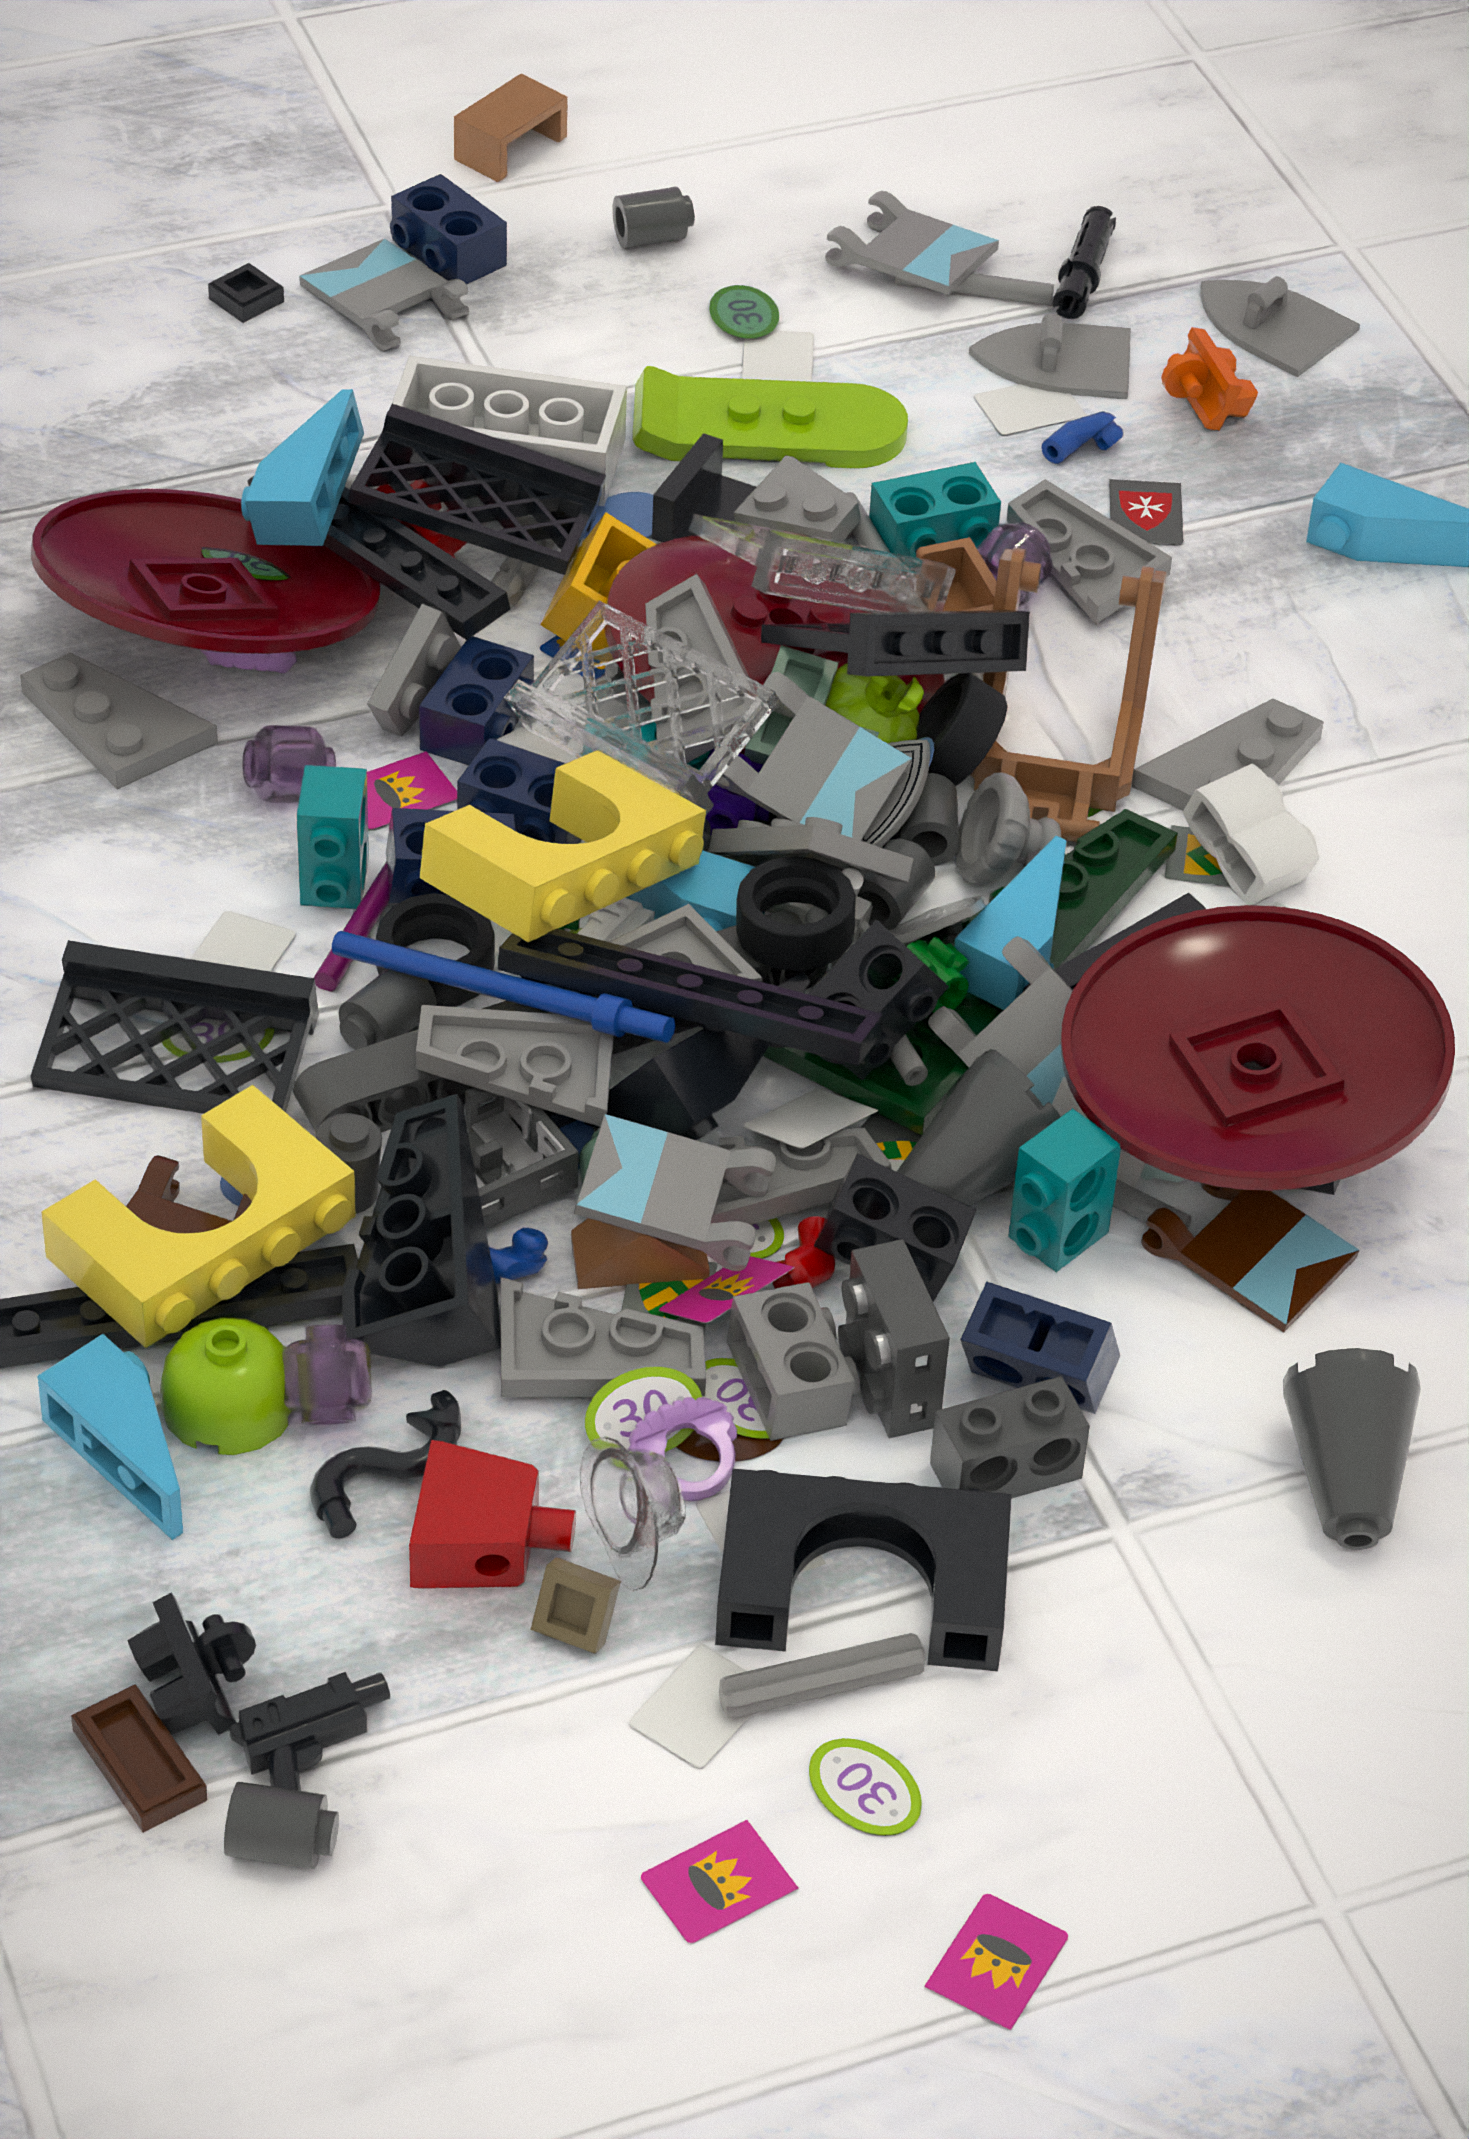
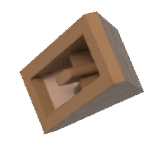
[571,1218,710,1289]

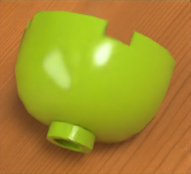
[160,1317,298,1455]

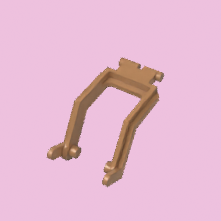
[970,548,1167,842]

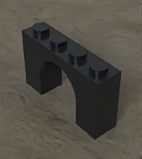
[715,1468,1012,1671]

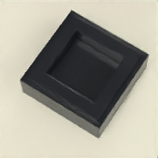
[208,263,284,323]

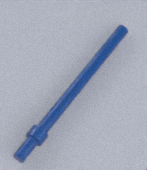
[332,931,675,1043]

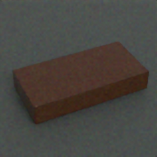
[71,1684,208,1833]

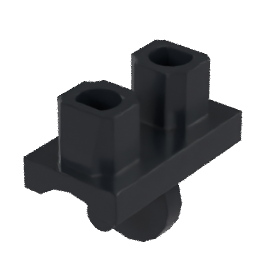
[127,1592,256,1735]

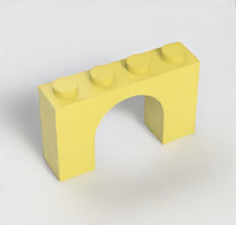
[420,750,706,942]
[41,1085,356,1348]

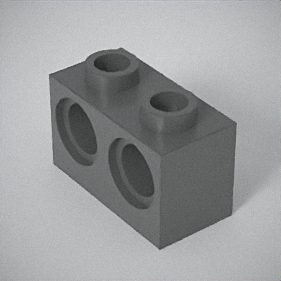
[930,1376,1090,1499]

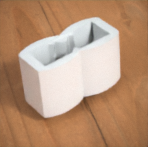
[1183,764,1320,905]

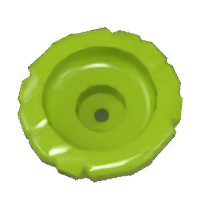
[826,664,924,744]

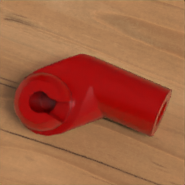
[772,1216,835,1289]

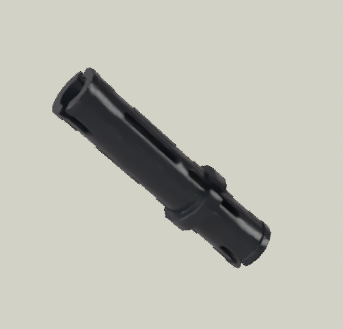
[1052,206,1117,319]

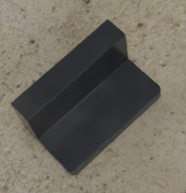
[652,433,756,543]

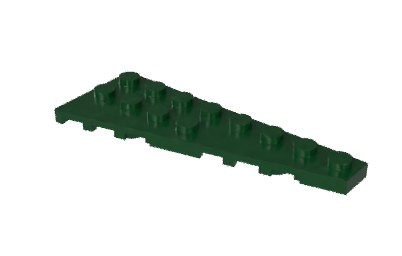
[764,809,1178,1135]

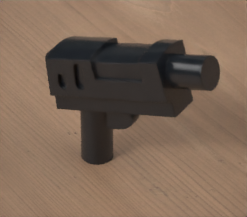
[230,1672,390,1791]

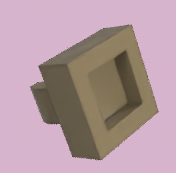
[530,1557,621,1653]

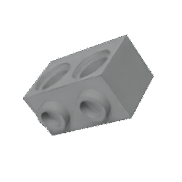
[727,1282,859,1441]

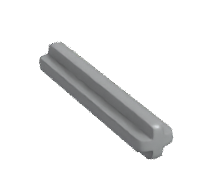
[719,1633,926,1718]

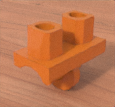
[1161,327,1258,431]

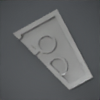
[1132,698,1324,811]

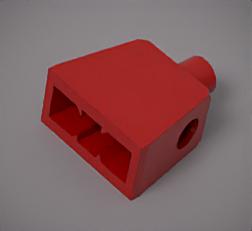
[409,1440,576,1589]

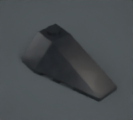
[584,971,810,1141]
[342,1094,501,1367]

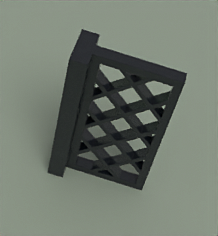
[347,403,606,575]
[761,610,1030,676]
[30,940,319,1114]

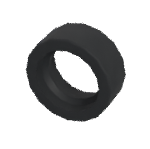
[916,673,1008,786]
[736,856,856,971]
[376,893,495,1007]

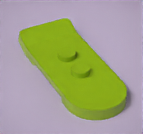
[632,366,908,468]

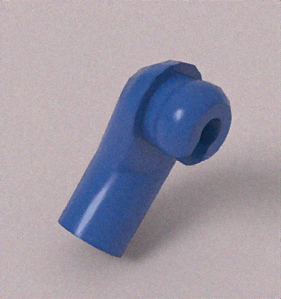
[1041,411,1124,464]
[489,1228,548,1284]

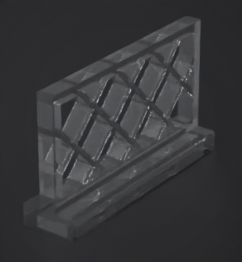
[689,514,956,613]
[504,600,780,815]

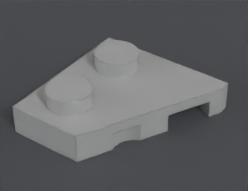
[734,456,861,551]
[367,604,461,737]

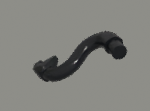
[310,1390,462,1539]

